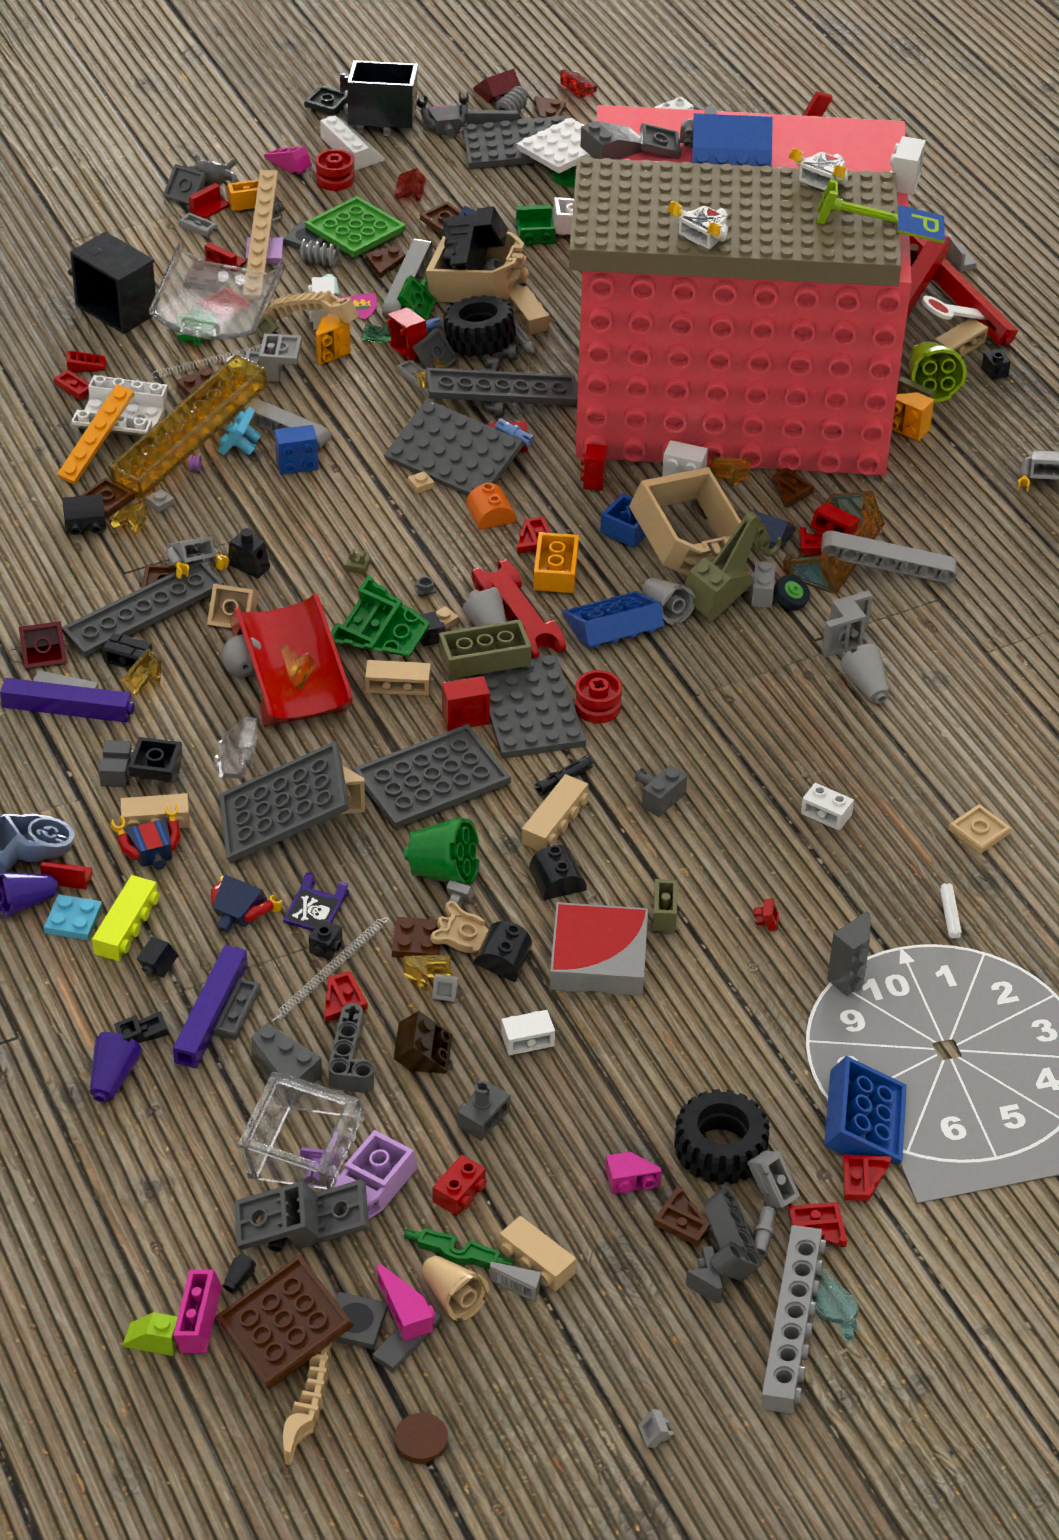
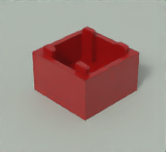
[387,308,427,361]
[442,676,490,731]

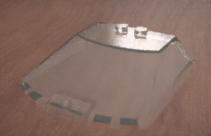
[149,242,285,339]

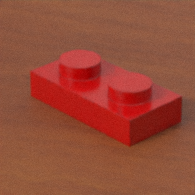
[54,370,90,400]

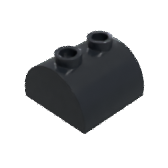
[62,494,106,535]
[128,737,182,782]
[529,845,587,900]
[473,921,532,982]

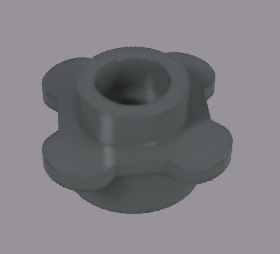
[415,576,436,595]

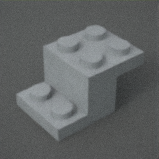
[241,333,302,382]
[822,590,873,658]

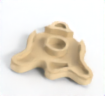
[430,901,488,953]

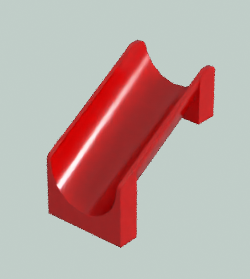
[230,594,353,727]

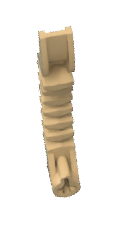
[253,290,359,323]
[283,1343,332,1466]

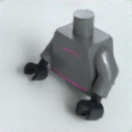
[417,92,469,137]

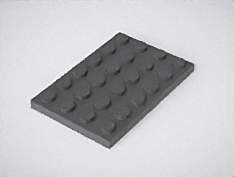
[463,115,564,169]
[384,399,524,496]
[475,655,586,759]
[354,724,511,829]
[219,741,349,863]

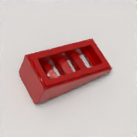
[66,351,106,373]

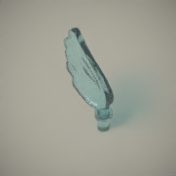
[812,1267,858,1340]

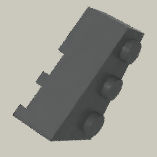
[251,1023,322,1105]

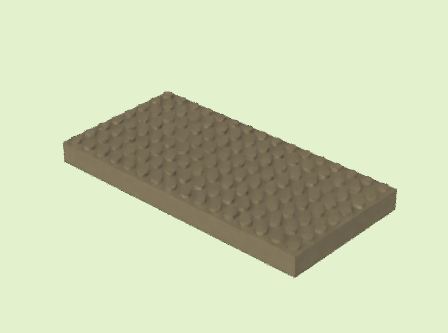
[569,157,901,286]

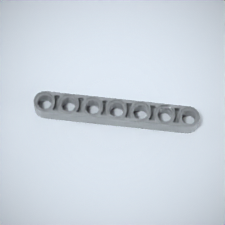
[382,239,433,317]
[212,387,331,450]
[821,531,957,583]

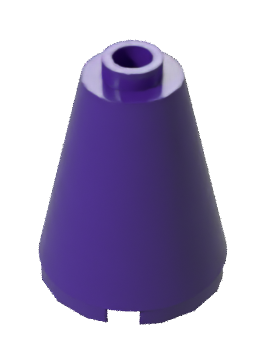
[0,872,58,918]
[90,1032,142,1103]

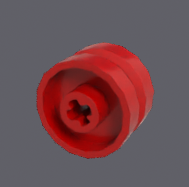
[315,149,354,191]
[575,670,622,724]

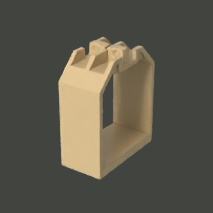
[426,232,529,302]
[629,467,741,576]

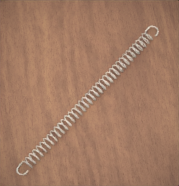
[151,344,262,378]
[271,917,388,1022]

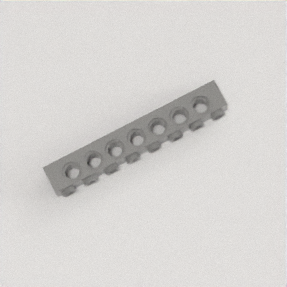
[762,1225,826,1414]

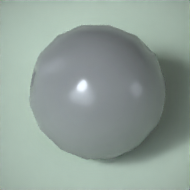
[221,634,261,677]

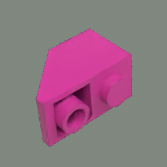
[605,1152,661,1194]

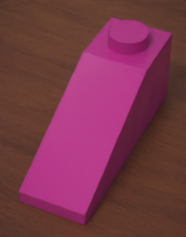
[264,146,312,174]
[376,1264,436,1341]

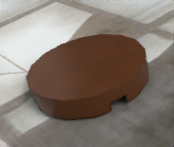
[395,1413,448,1464]

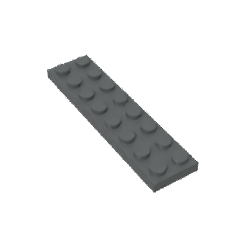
[425,368,578,406]
[62,559,224,658]

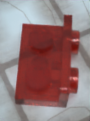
[560,69,597,98]
[394,168,426,202]

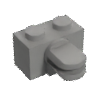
[745,561,776,608]

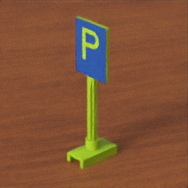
[817,179,945,244]

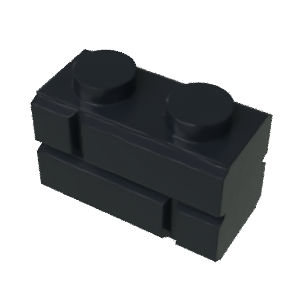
[103,633,153,673]

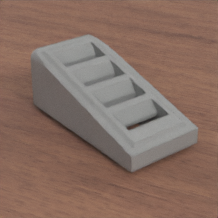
[490,1262,541,1302]

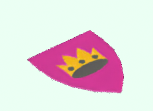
[340,293,377,319]

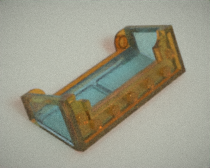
[782,491,885,593]

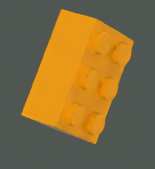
[533,532,579,593]

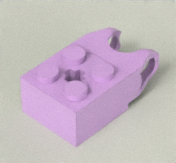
[335,1130,418,1219]

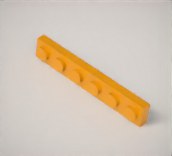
[57,384,134,485]

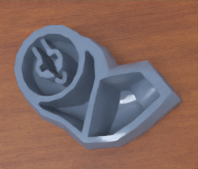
[0,814,75,872]

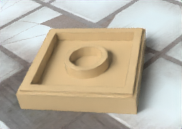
[948,804,1012,854]

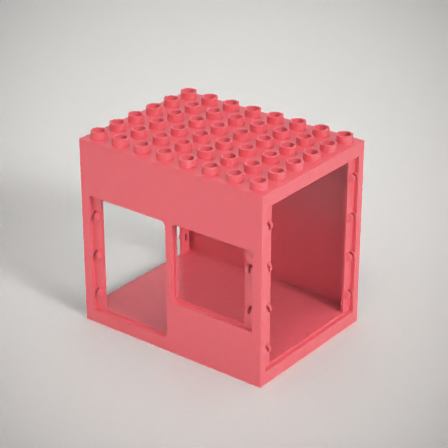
[575,105,911,475]

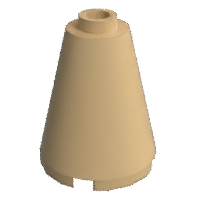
[421,1256,489,1321]

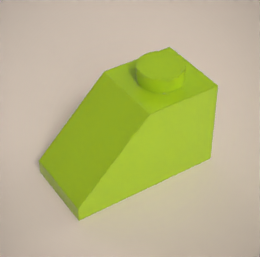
[123,1312,178,1356]

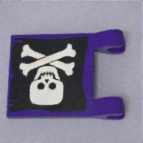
[283,872,349,931]

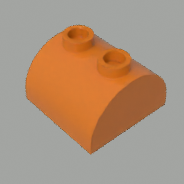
[466,483,516,530]

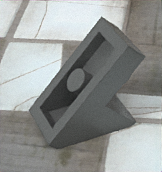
[686,1246,722,1303]

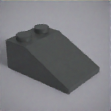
[580,121,643,160]

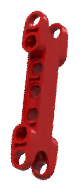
[471,559,566,659]

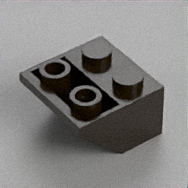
[393,1011,452,1074]

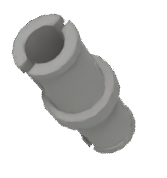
[754,1206,776,1258]

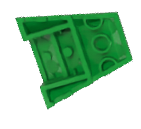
[331,575,430,657]

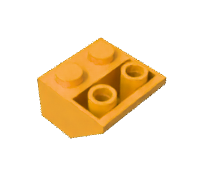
[225,180,259,211]
[315,314,351,366]
[892,392,934,441]

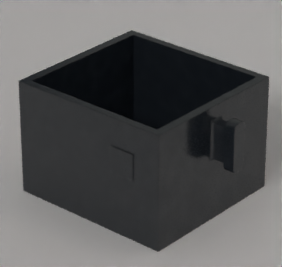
[340,61,418,128]
[68,231,159,334]

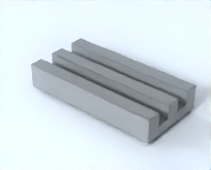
[178,213,218,237]

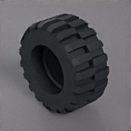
[443,295,516,357]
[674,1089,770,1185]

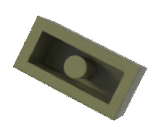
[653,879,678,932]

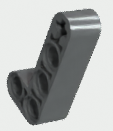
[328,1003,374,1093]
[704,1188,762,1281]

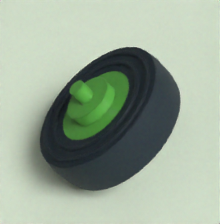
[773,575,810,610]

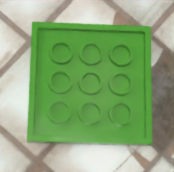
[305,196,406,257]

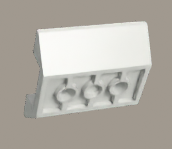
[71,375,168,438]

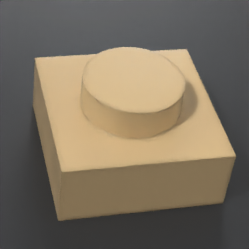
[408,471,434,494]
[436,606,459,630]

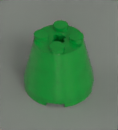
[404,818,480,885]

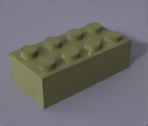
[439,619,531,679]

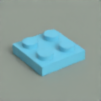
[44,894,103,941]

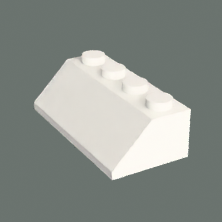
[320,115,385,170]

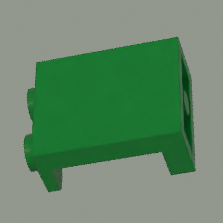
[516,204,556,245]

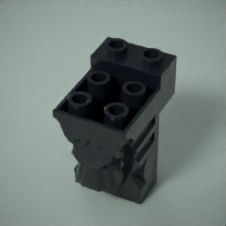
[442,206,508,270]

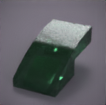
[362,322,391,342]

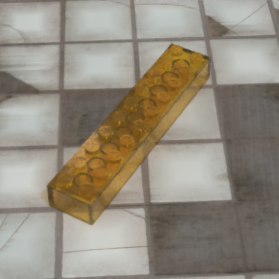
[109,354,268,498]

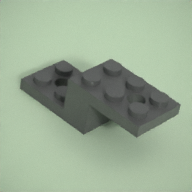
[235,1179,369,1250]

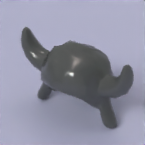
[188,155,237,187]

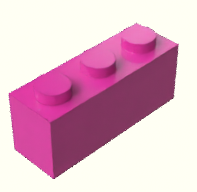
[173,1270,222,1353]

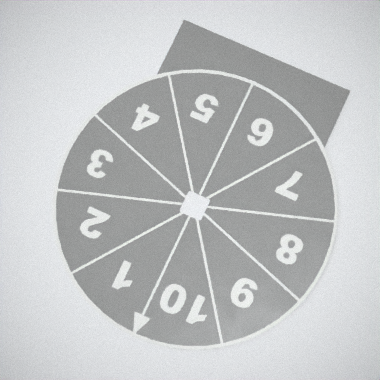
[806,944,1059,1203]

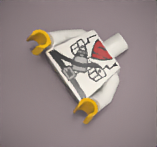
[788,148,848,191]
[667,201,728,249]

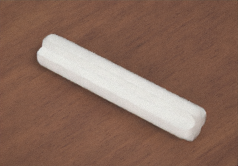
[940,883,961,939]

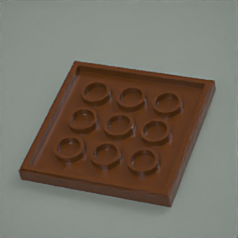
[216,1254,354,1390]

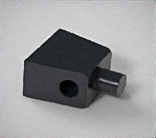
[228,528,270,579]

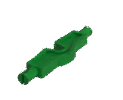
[404,1228,514,1269]

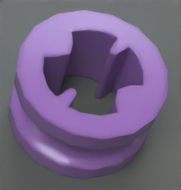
[189,454,201,472]

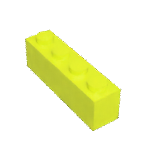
[92,875,160,961]

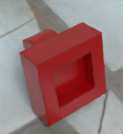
[753,898,779,931]

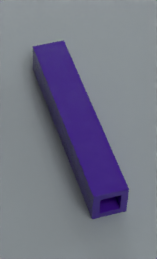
[0,678,135,723]
[173,945,248,1069]

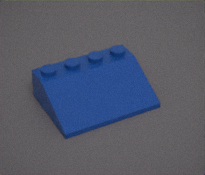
[691,113,773,167]
[562,591,664,648]
[824,1056,907,1163]

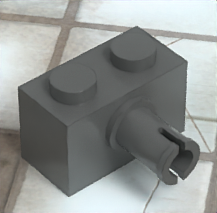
[635,765,687,817]
[457,1080,510,1141]

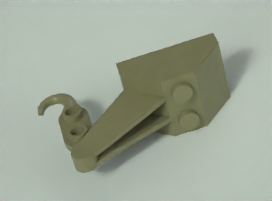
[684,511,782,623]

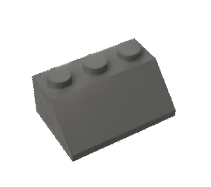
[827,911,870,996]

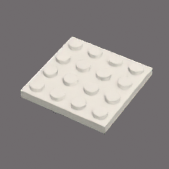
[516,118,592,173]

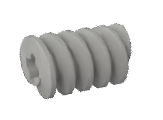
[496,86,528,112]
[300,239,339,267]

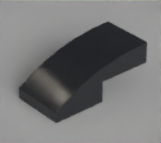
[114,1011,169,1043]

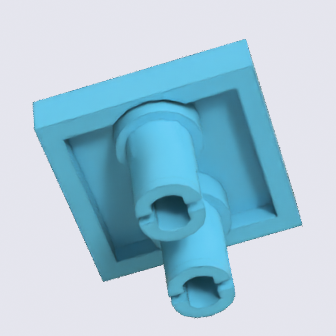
[218,407,261,456]

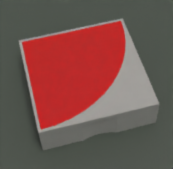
[550,902,648,996]

